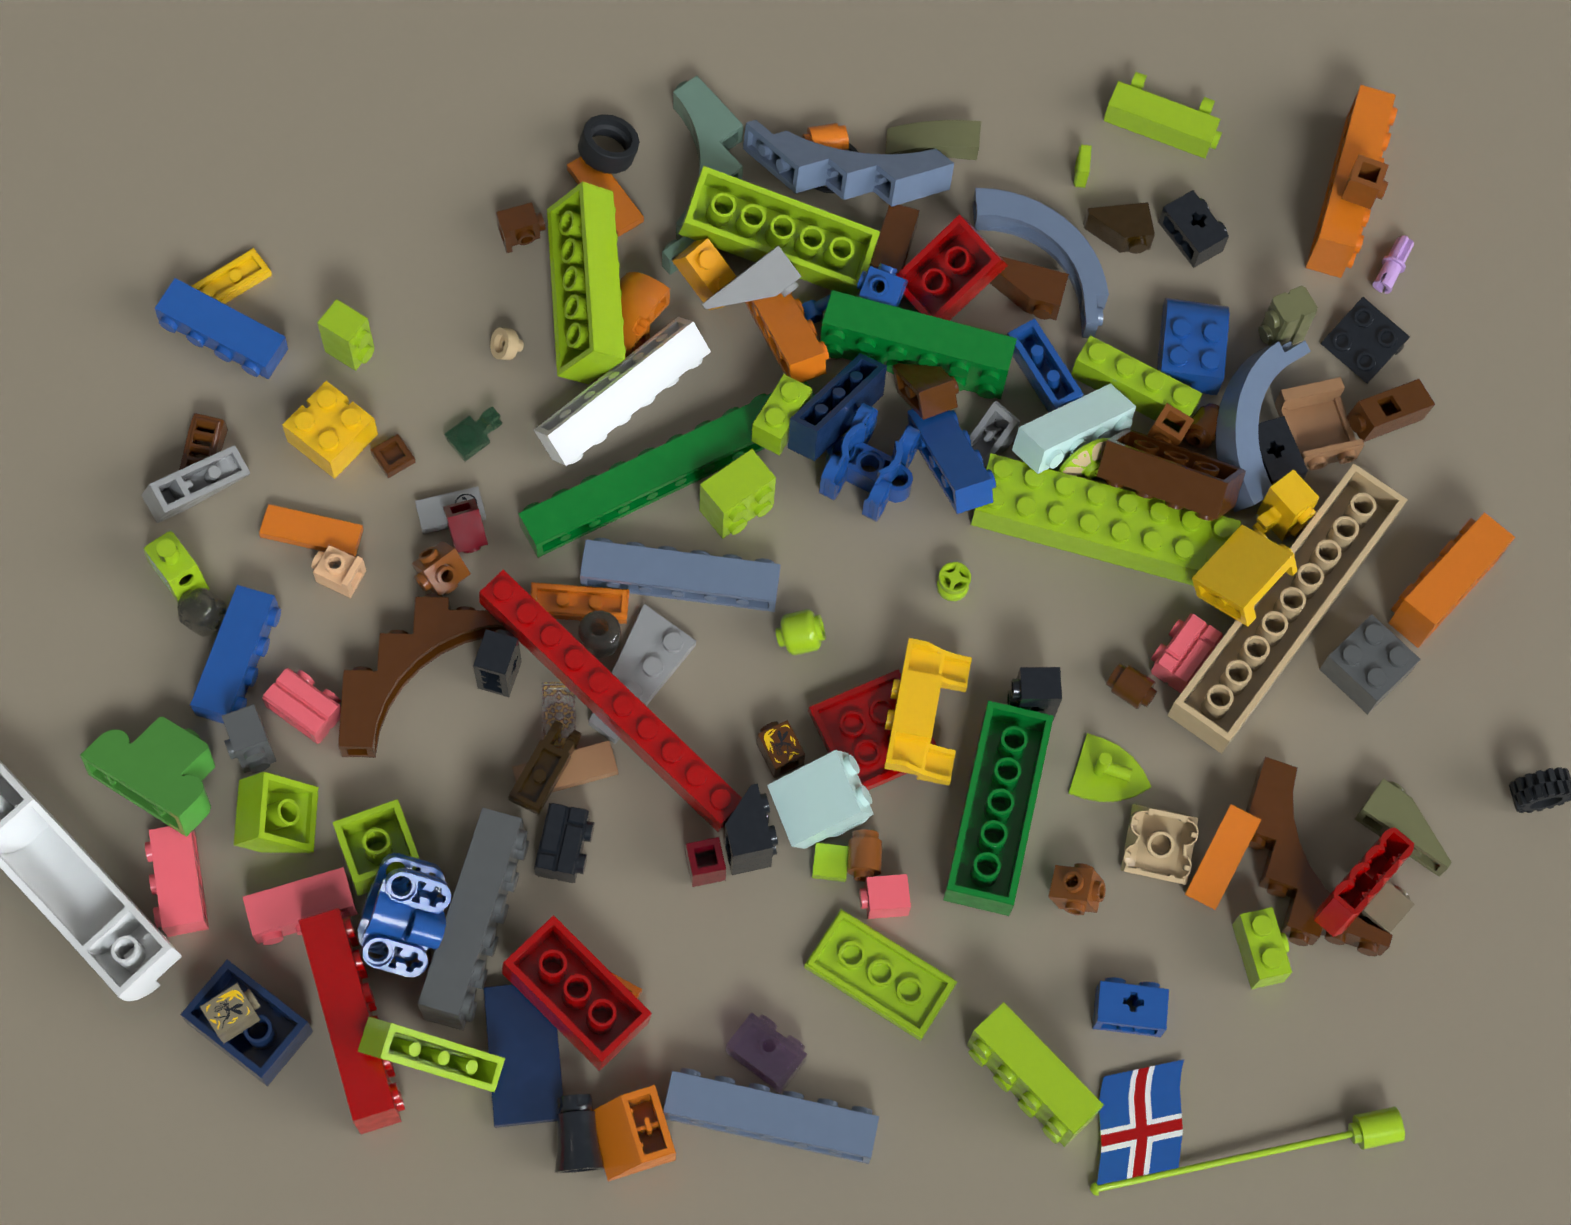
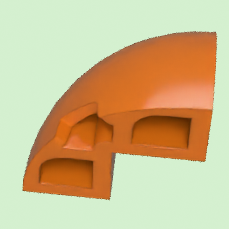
[620,272,670,357]

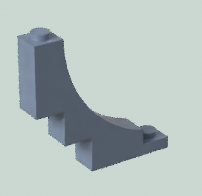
[743,120,954,207]

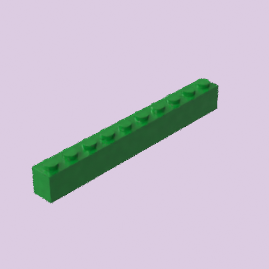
[518,381,815,558]

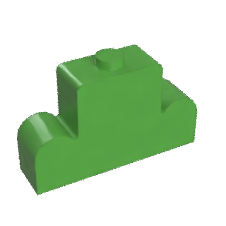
[80,717,216,837]

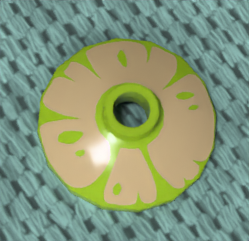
[1059,438,1109,479]

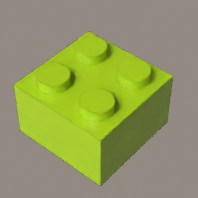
[699,449,776,539]
[332,799,420,896]

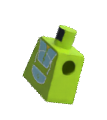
[143,530,210,608]

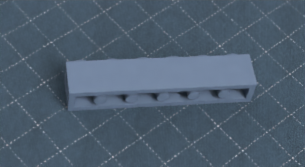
[580,538,781,612]
[663,1068,879,1164]

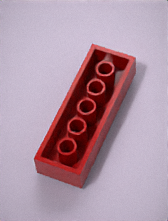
[298,908,405,1134]

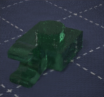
[444,406,502,461]

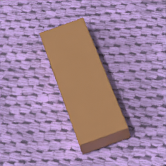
[512,741,619,793]

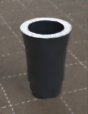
[555,1094,605,1173]

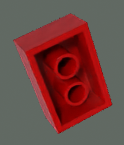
[895,214,1008,321]

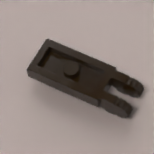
[508,721,582,815]

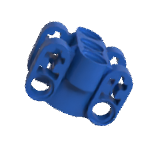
[819,403,921,522]
[357,853,451,977]

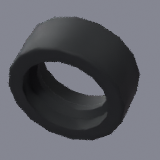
[578,114,640,174]

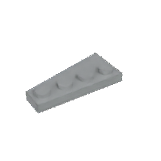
[589,604,696,744]

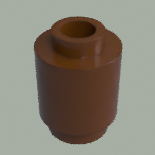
[1184,403,1220,449]
[1106,663,1158,709]

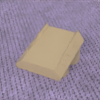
[1121,804,1199,885]

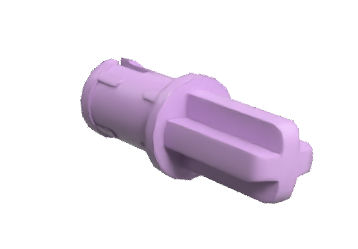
[1373,235,1414,294]

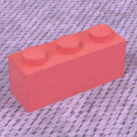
[145,826,209,937]
[242,867,358,945]

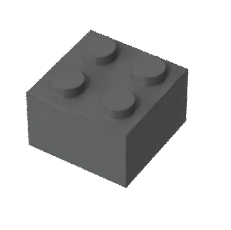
[1319,614,1421,715]

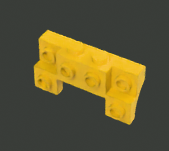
[884,638,972,786]

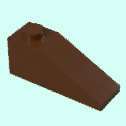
[990,256,1069,320]

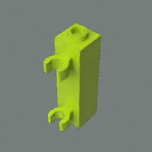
[1104,72,1222,159]

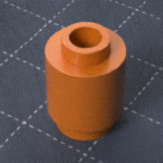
[802,123,849,150]

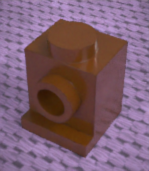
[496,202,546,253]

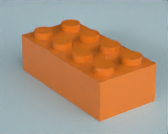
[1388,512,1515,648]

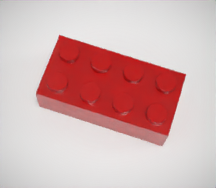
[502,915,652,1071]

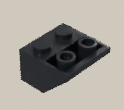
[724,783,778,875]

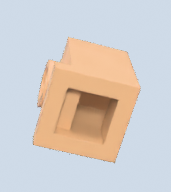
[311,545,366,598]

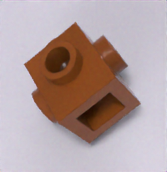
[411,541,471,596]
[1048,863,1106,915]

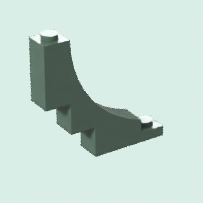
[662,76,743,275]

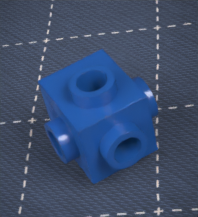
[857,263,908,307]

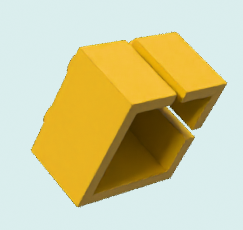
[282,381,378,479]

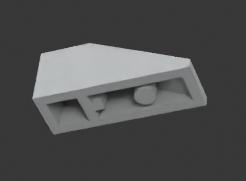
[701,246,802,309]
[141,445,250,523]

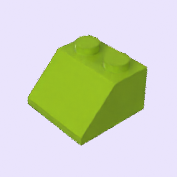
[234,772,319,853]

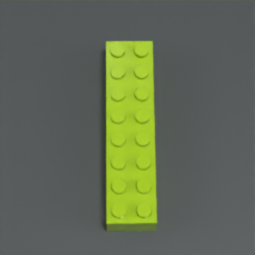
[971,453,1241,586]

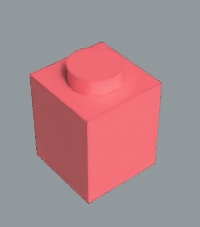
[859,874,911,919]

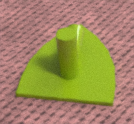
[1068,733,1152,802]

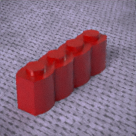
[1314,827,1414,937]

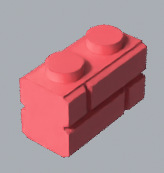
[1151,614,1224,693]
[262,668,341,744]

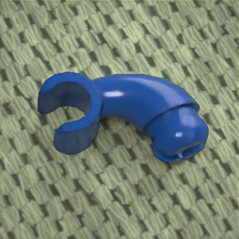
[802,294,831,323]

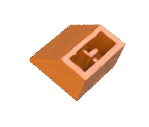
[592,1085,676,1182]

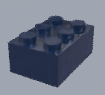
[180,959,313,1087]

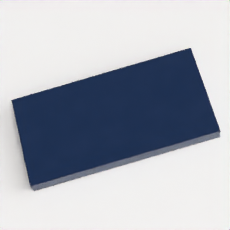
[484,985,563,1128]

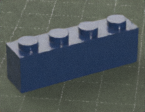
[788,353,887,461]

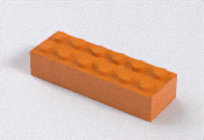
[1305,85,1398,278]

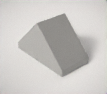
[969,401,1020,469]

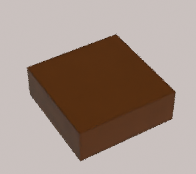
[370,434,416,478]

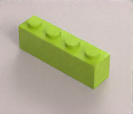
[1071,335,1203,432]
[357,1017,505,1093]

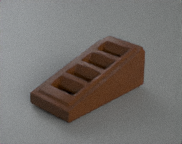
[179,413,228,470]

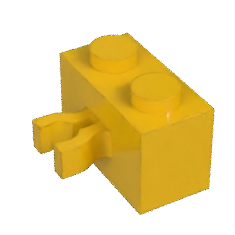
[1252,469,1320,541]

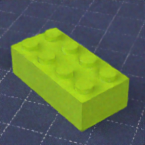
[967,1002,1104,1147]

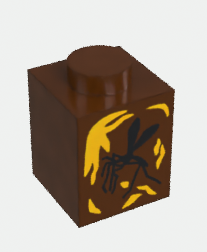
[757,720,805,778]

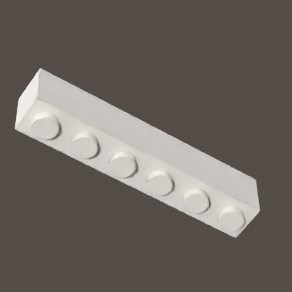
[534,317,711,466]

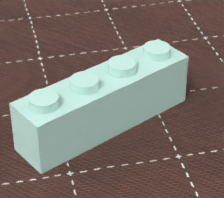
[1012,383,1136,474]

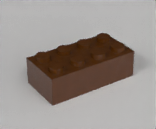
[1097,428,1246,521]

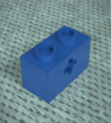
[1092,977,1169,1037]

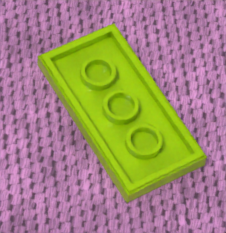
[804,909,957,1041]

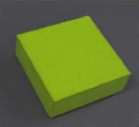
[1073,145,1092,188]
[812,842,848,882]

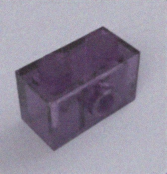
[726,1012,807,1094]

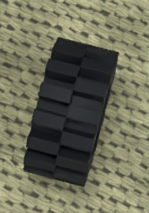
[1509,767,1571,813]

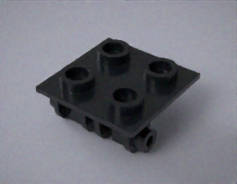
[1320,297,1410,384]

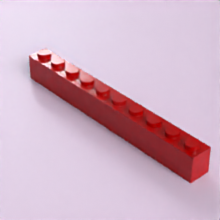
[479,569,742,832]

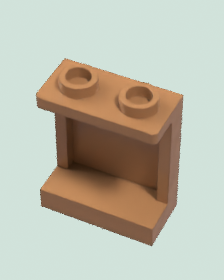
[1275,377,1364,471]

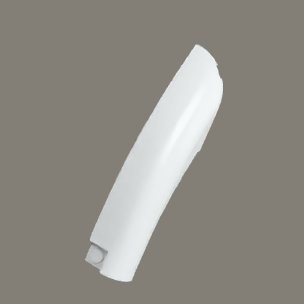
[0,761,182,1001]

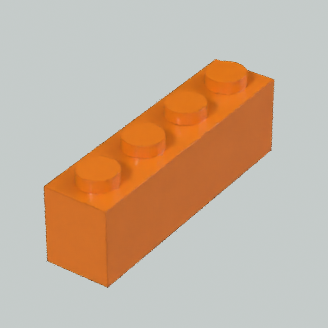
[745,292,829,383]

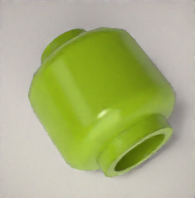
[775,609,826,656]

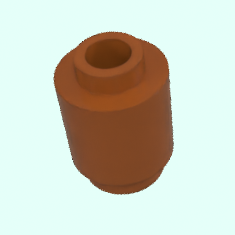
[847,829,882,882]

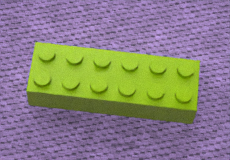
[679,166,880,296]
[547,181,626,385]

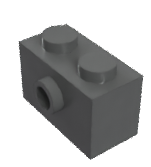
[222,704,277,773]

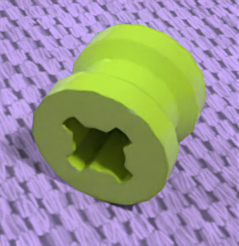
[937,562,971,601]

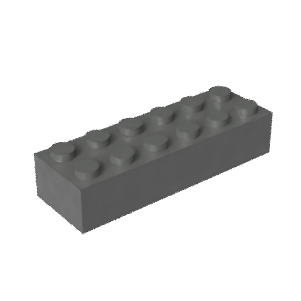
[418,807,529,1031]

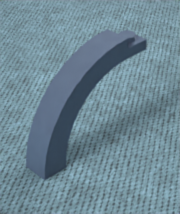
[972,188,1109,338]
[1216,341,1311,512]

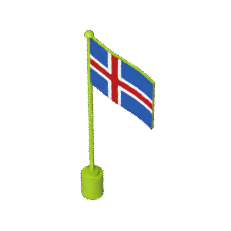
[1090,1059,1405,1196]

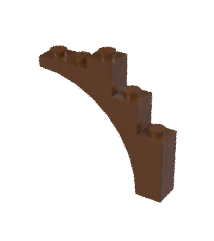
[338,593,509,758]
[1246,757,1393,956]

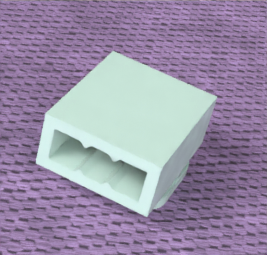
[767,750,874,849]

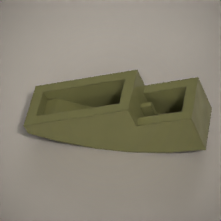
[885,120,981,160]

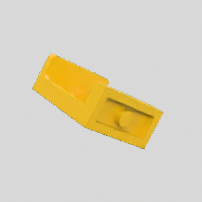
[1192,524,1297,627]

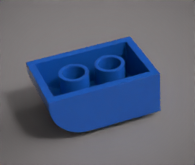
[1157,298,1230,396]

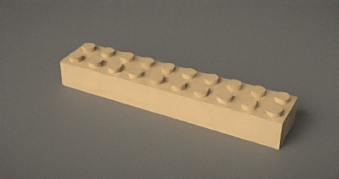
[1167,464,1408,754]

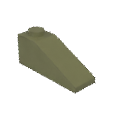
[1355,778,1452,877]

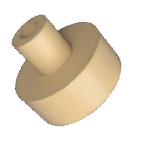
[490,328,524,360]

